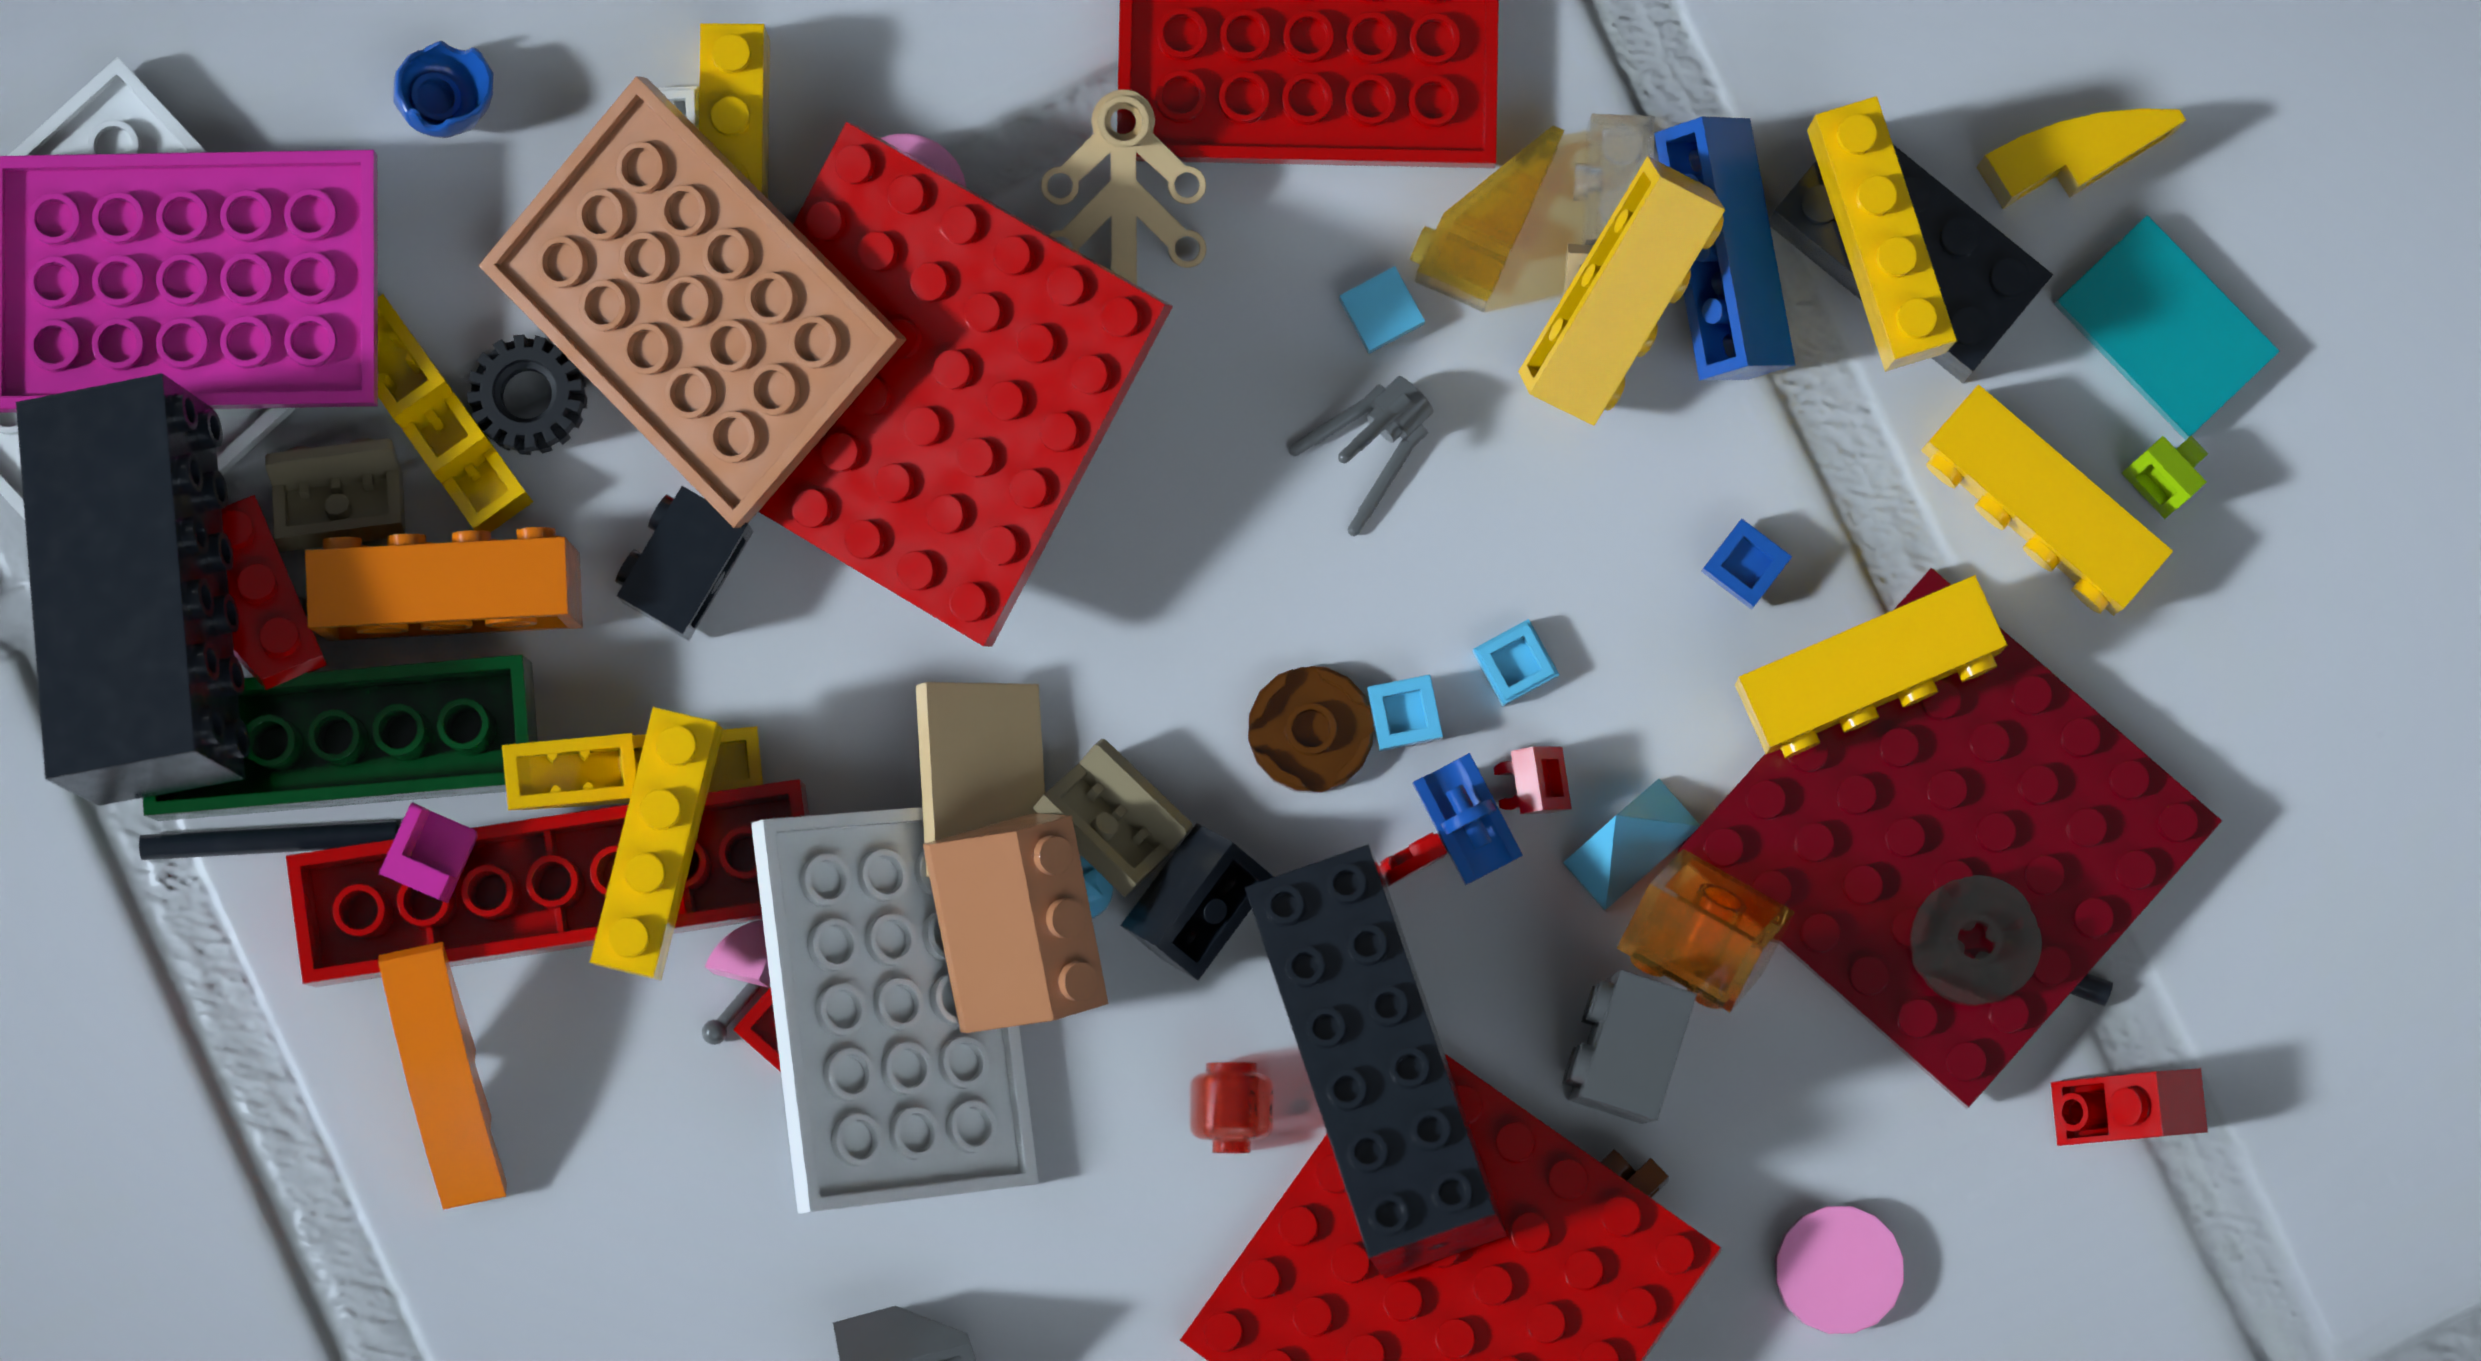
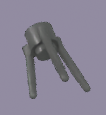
[1289,376,1434,536]

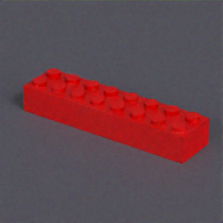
[286,779,810,987]

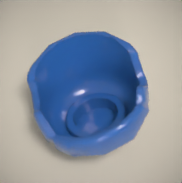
[393,41,494,138]

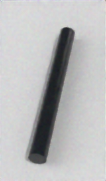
[139,821,399,860]

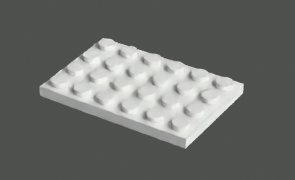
[751,807,1039,1214]

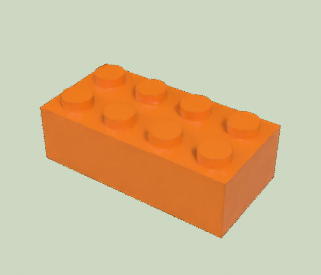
[305,527,583,641]

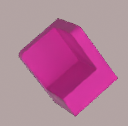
[379,802,478,903]

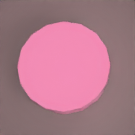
[1775,1206,1904,1334]

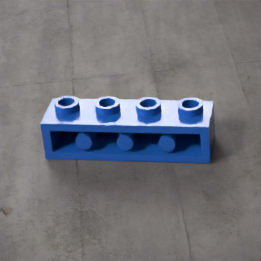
[1654,116,1796,381]

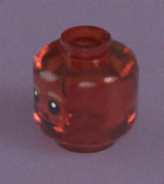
[1190,1062,1273,1154]

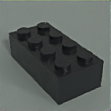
[1769,144,2053,383]

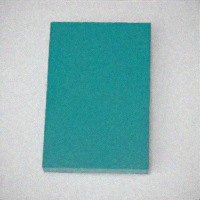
[2054,215,2280,440]

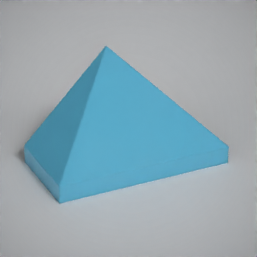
[1563,779,1701,911]

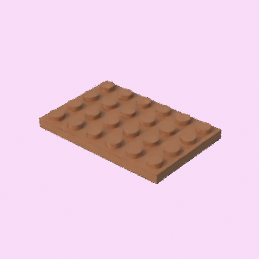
[478,76,907,528]

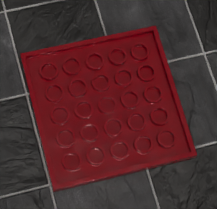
[1677,568,2222,1109]

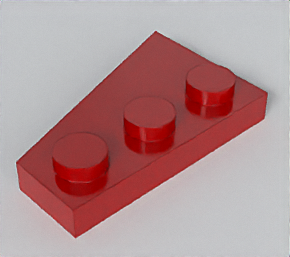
[222,495,326,690]

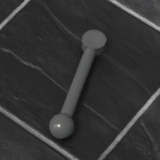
[702,983,762,1045]

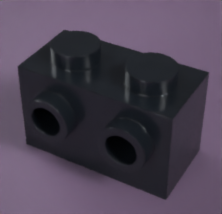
[615,486,754,641]
[1120,823,1274,981]

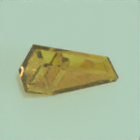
[1410,125,1565,312]

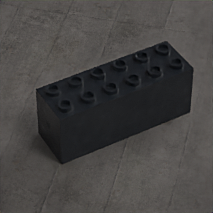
[16,373,250,806]
[1245,844,1507,1278]

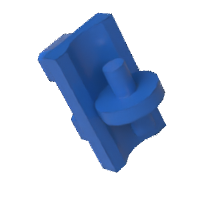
[1412,753,1523,886]

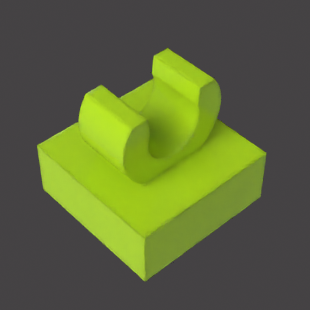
[2122,435,2208,519]

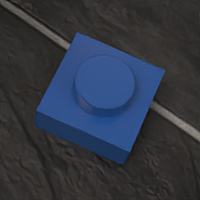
[1701,518,1792,610]

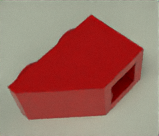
[2051,1068,2208,1146]

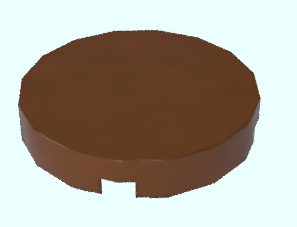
[1248,666,1374,793]

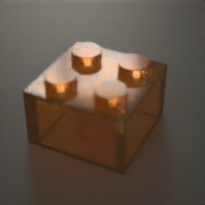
[1617,849,1795,1013]

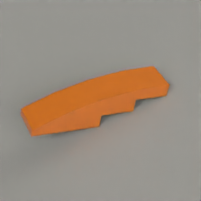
[378,942,507,1210]

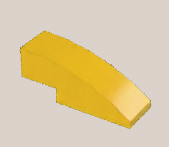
[1976,108,2186,209]

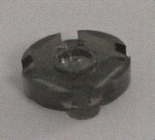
[1910,875,2042,1006]

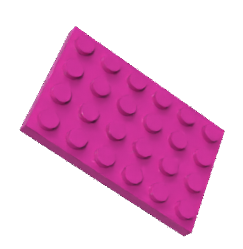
[0,150,378,413]

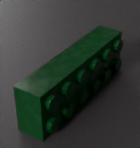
[142,654,538,821]

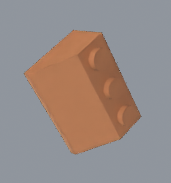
[923,813,1109,1033]

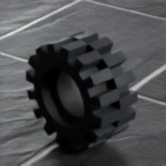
[467,334,588,455]

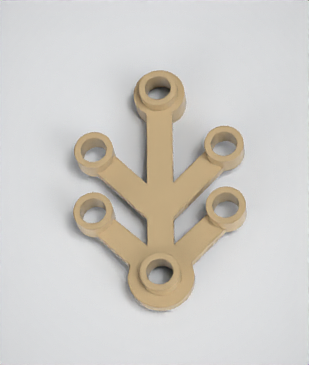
[1041,90,1207,285]

